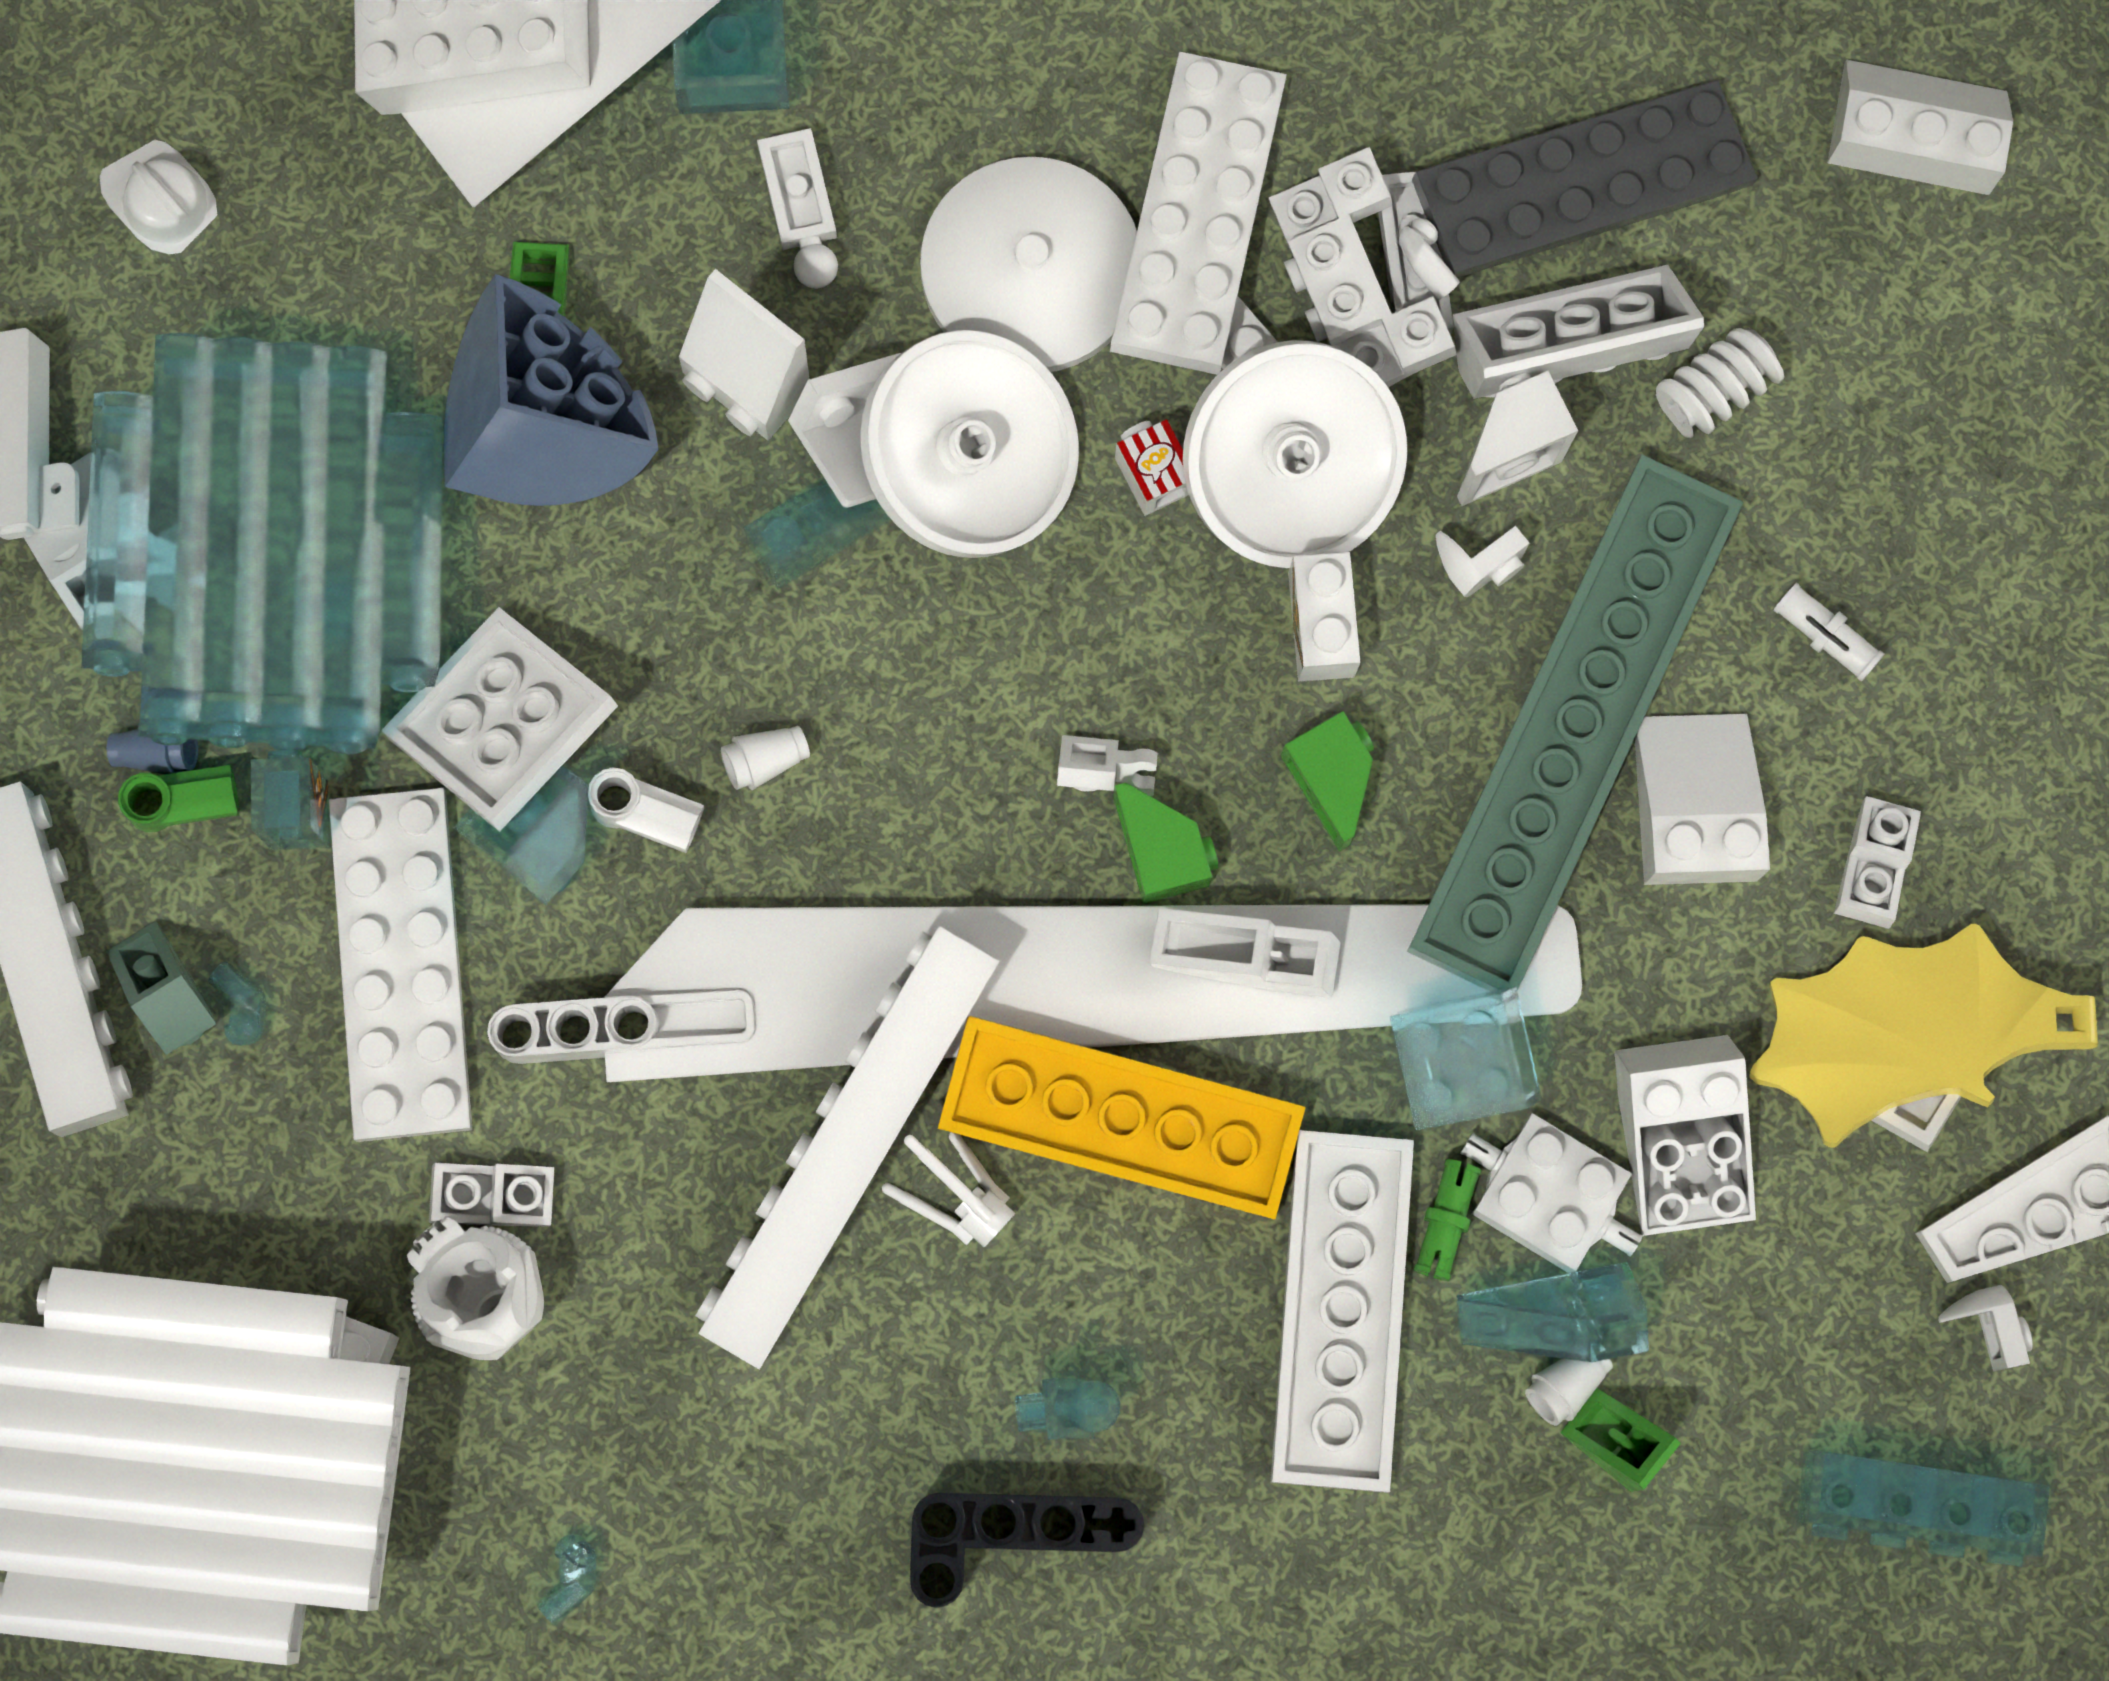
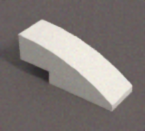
[1149,908,1341,998]

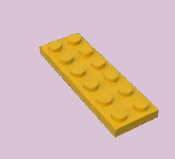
[938,1015,1306,1220]

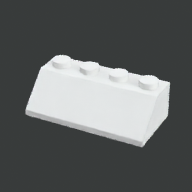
[1453,265,1704,399]

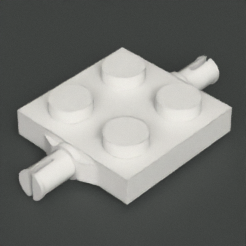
[1460,1113,1643,1275]

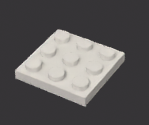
[381,607,618,832]

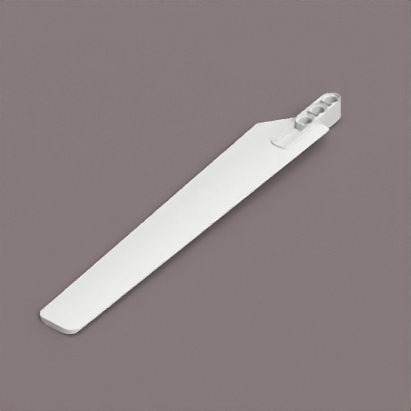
[487,904,1582,1083]

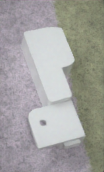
[0,328,79,540]

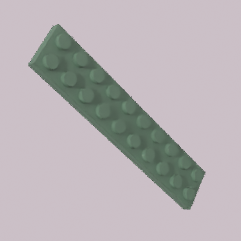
[1407,455,1744,1001]

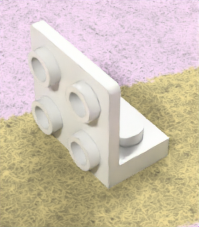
[788,353,901,508]

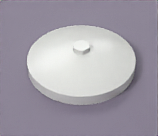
[920,157,1137,372]
[860,330,1079,558]
[1183,340,1407,568]

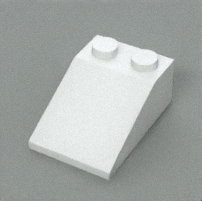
[679,269,810,441]
[1635,714,1770,885]

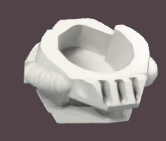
[407,1218,544,1360]

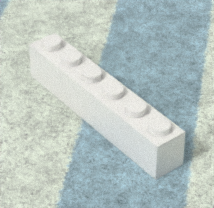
[0,781,133,1137]

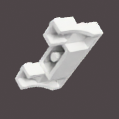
[1269,147,1457,388]

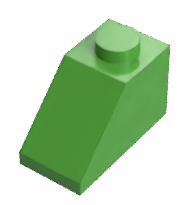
[1281,711,1374,852]
[1113,783,1219,904]

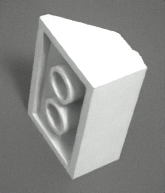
[1827,59,2013,195]

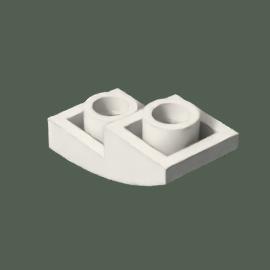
[1834,796,1921,929]
[429,1163,554,1226]

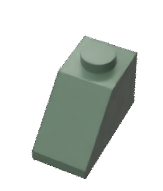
[106,921,216,1055]

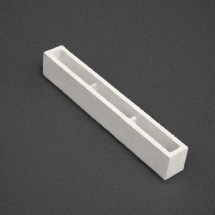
[695,926,1000,1370]

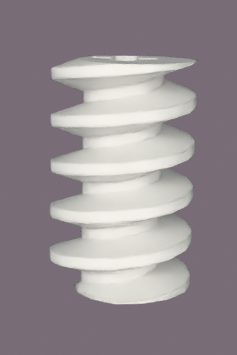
[1656,328,1785,439]

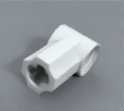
[588,768,704,853]

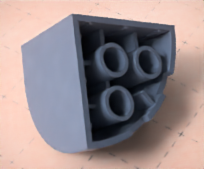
[444,274,658,506]

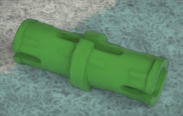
[1413,1159,1482,1282]

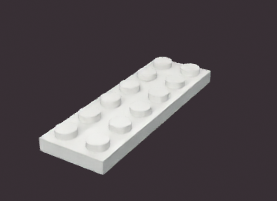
[1110,52,1287,375]
[329,788,473,1142]
[1271,1130,1414,1493]

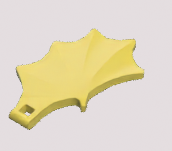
[1749,924,2098,1148]

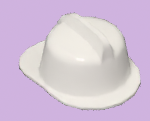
[100,140,217,254]

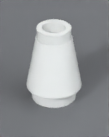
[721,725,810,790]
[1525,1342,1613,1426]

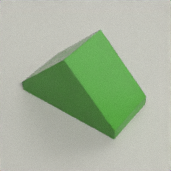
[1560,1388,1681,1492]

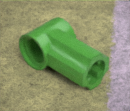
[118,765,239,832]

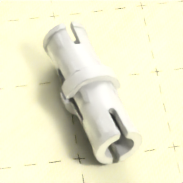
[1773,583,1885,682]

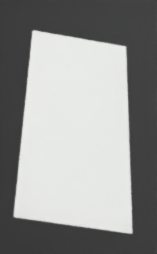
[401,0,721,207]

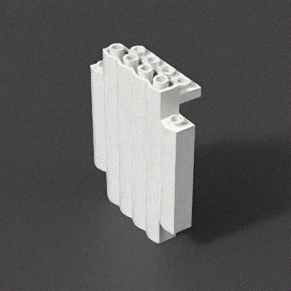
[0,1267,411,1665]

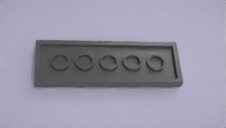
[1412,80,1758,278]

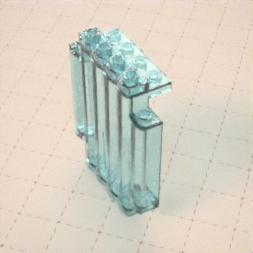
[81,333,443,754]

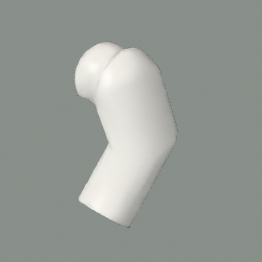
[1399,218,1460,300]

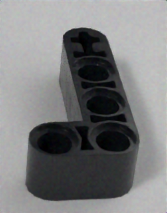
[910,1493,1145,1608]

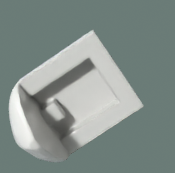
[1436,526,1530,597]
[1938,1285,2032,1372]

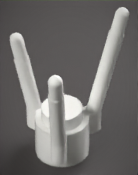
[882,1132,1016,1247]

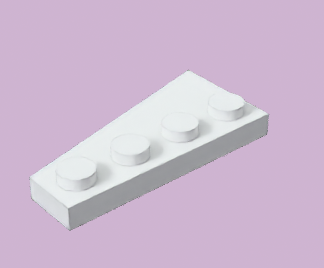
[1915,1115,2109,1283]

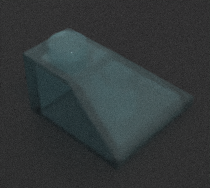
[453,766,589,906]

